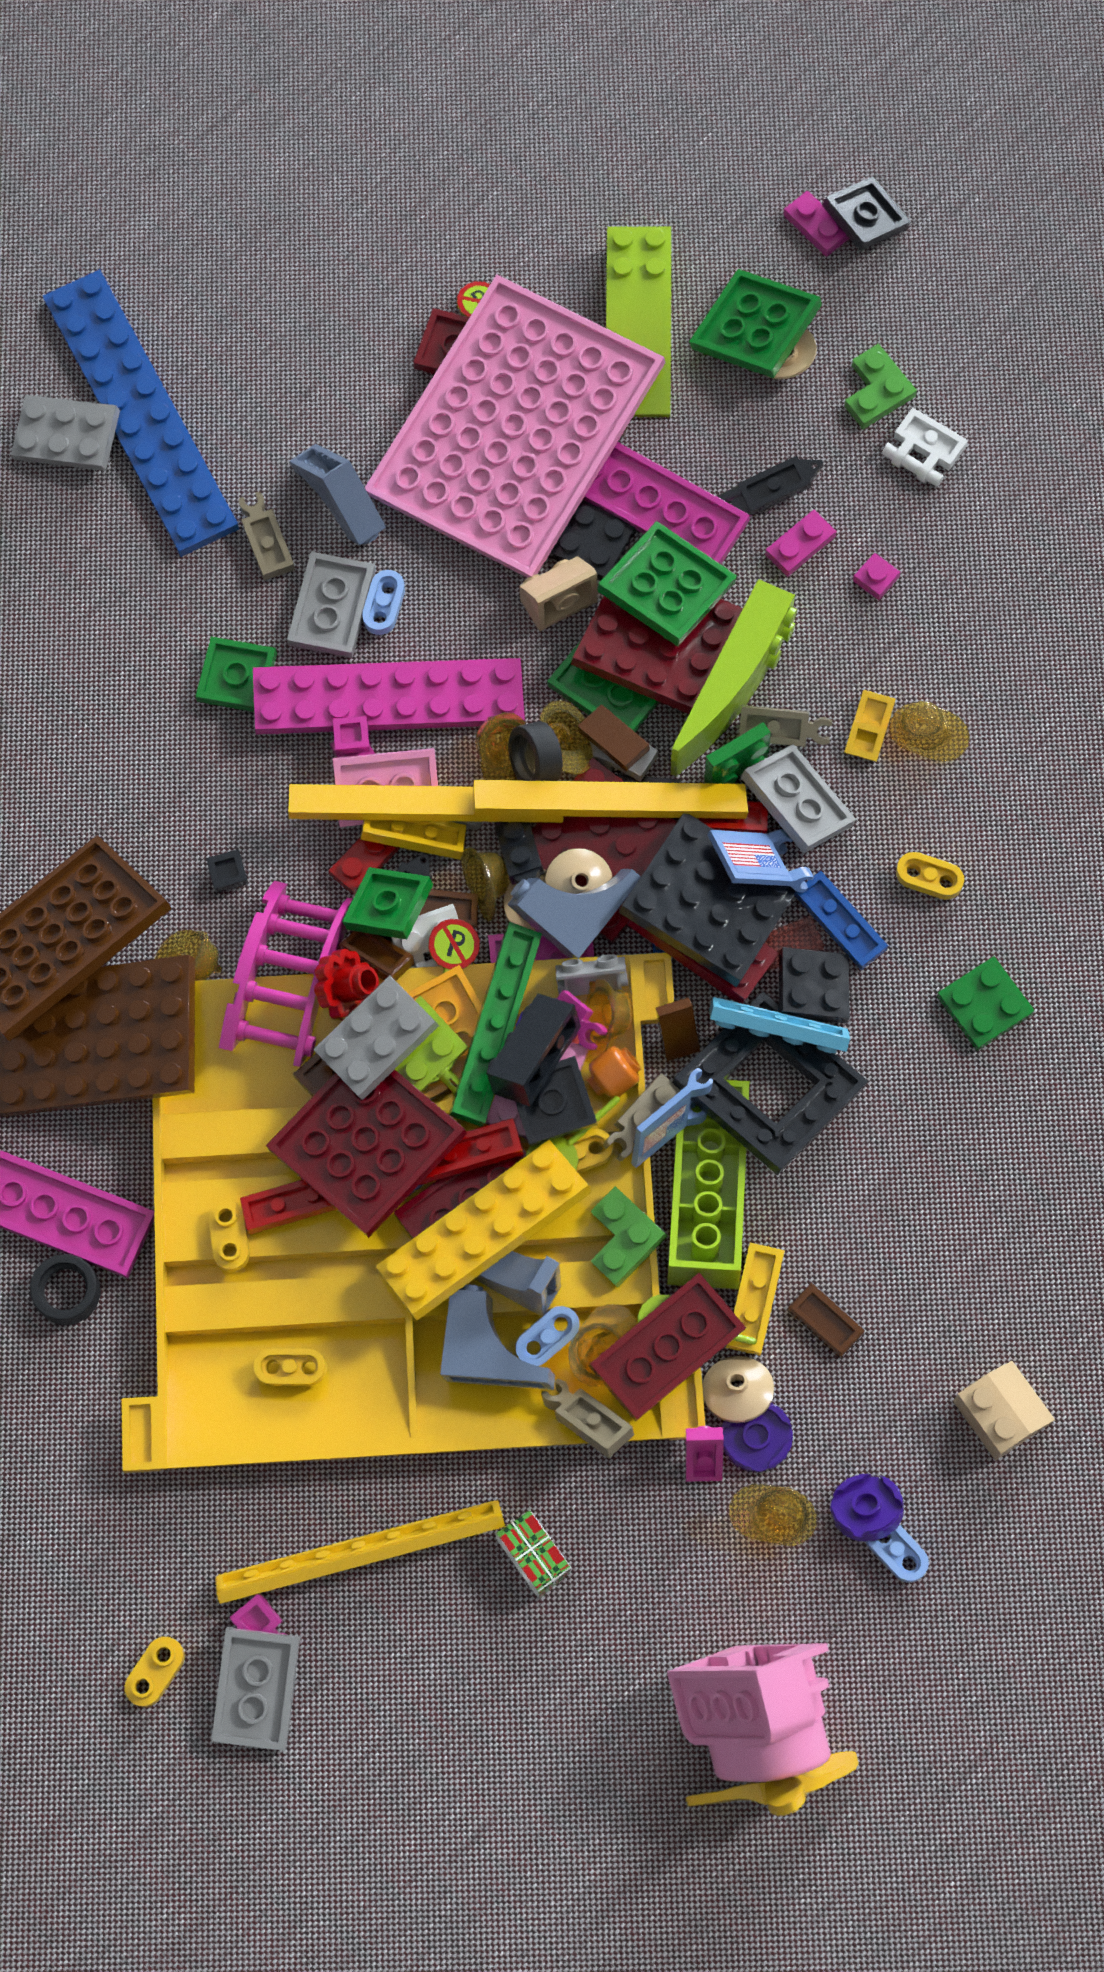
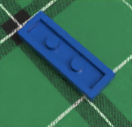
[794,871,888,970]

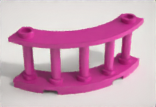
[219,881,353,1067]

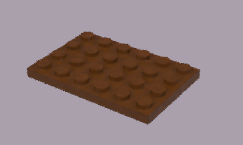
[0,835,172,1042]
[0,954,195,1117]

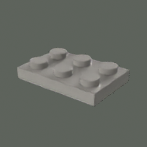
[11,395,120,471]
[287,552,376,658]
[741,744,856,854]
[313,976,439,1100]
[211,1627,301,1751]

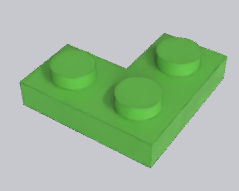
[844,343,917,430]
[590,1186,667,1288]

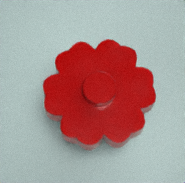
[314,949,379,1021]

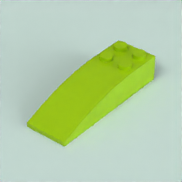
[606,226,671,417]
[671,579,798,777]
[667,1080,750,1289]

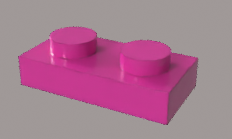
[783,190,849,257]
[765,509,836,577]
[685,1426,723,1482]

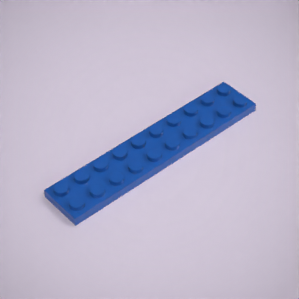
[43,269,239,557]

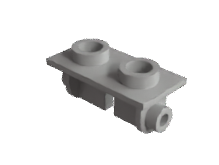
[556,954,628,996]

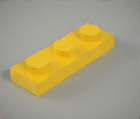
[360,820,466,860]
[726,1242,784,1356]

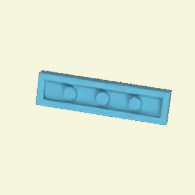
[709,997,850,1053]

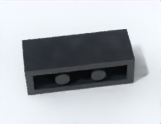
[486,993,581,1106]

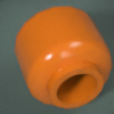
[587,1046,641,1098]

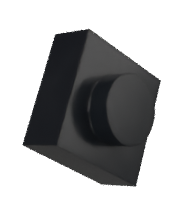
[206,849,249,893]

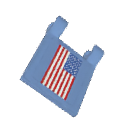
[707,829,814,893]
[631,1068,713,1168]

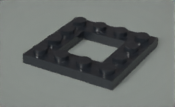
[672,992,868,1175]

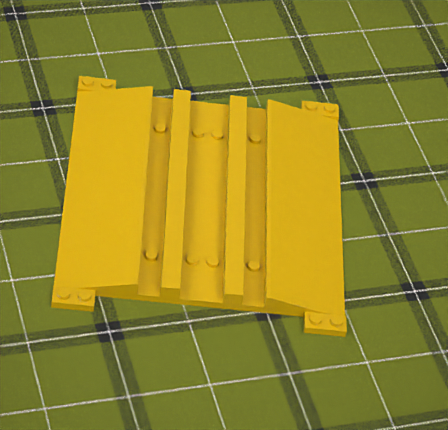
[121,953,705,1473]

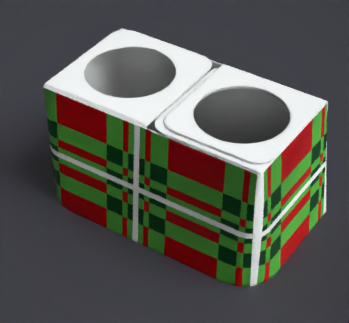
[495,1510,571,1599]

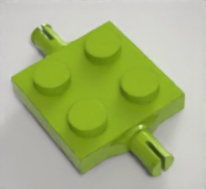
[395,995,469,1095]

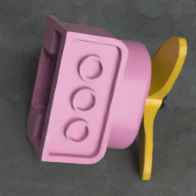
[667,1643,859,1816]

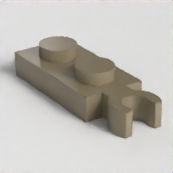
[239,491,295,581]
[738,705,832,747]
[603,1073,681,1161]
[541,1379,634,1458]

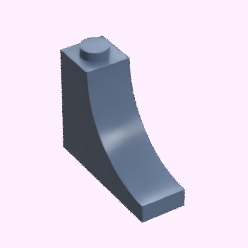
[289,444,386,545]
[507,869,641,959]
[474,1251,561,1317]
[440,1285,555,1390]

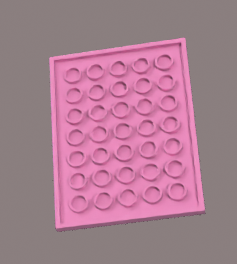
[365,274,665,578]

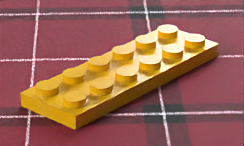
[376,1139,592,1321]

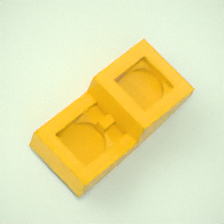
[844,689,896,762]

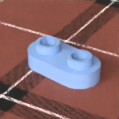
[362,570,405,635]
[515,1306,580,1366]
[866,1525,928,1583]

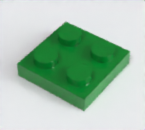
[196,636,277,712]
[704,722,771,784]
[342,867,433,940]
[936,956,1035,1051]

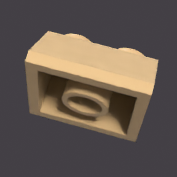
[519,556,597,632]
[953,1361,1055,1461]

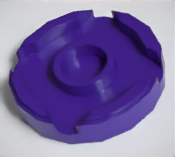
[722,1403,793,1473]
[830,1474,904,1541]

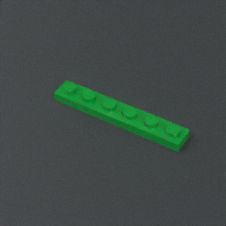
[449,922,542,1127]

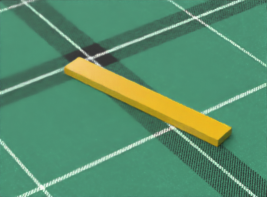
[473,780,748,819]
[288,784,564,823]
[215,1500,505,1604]

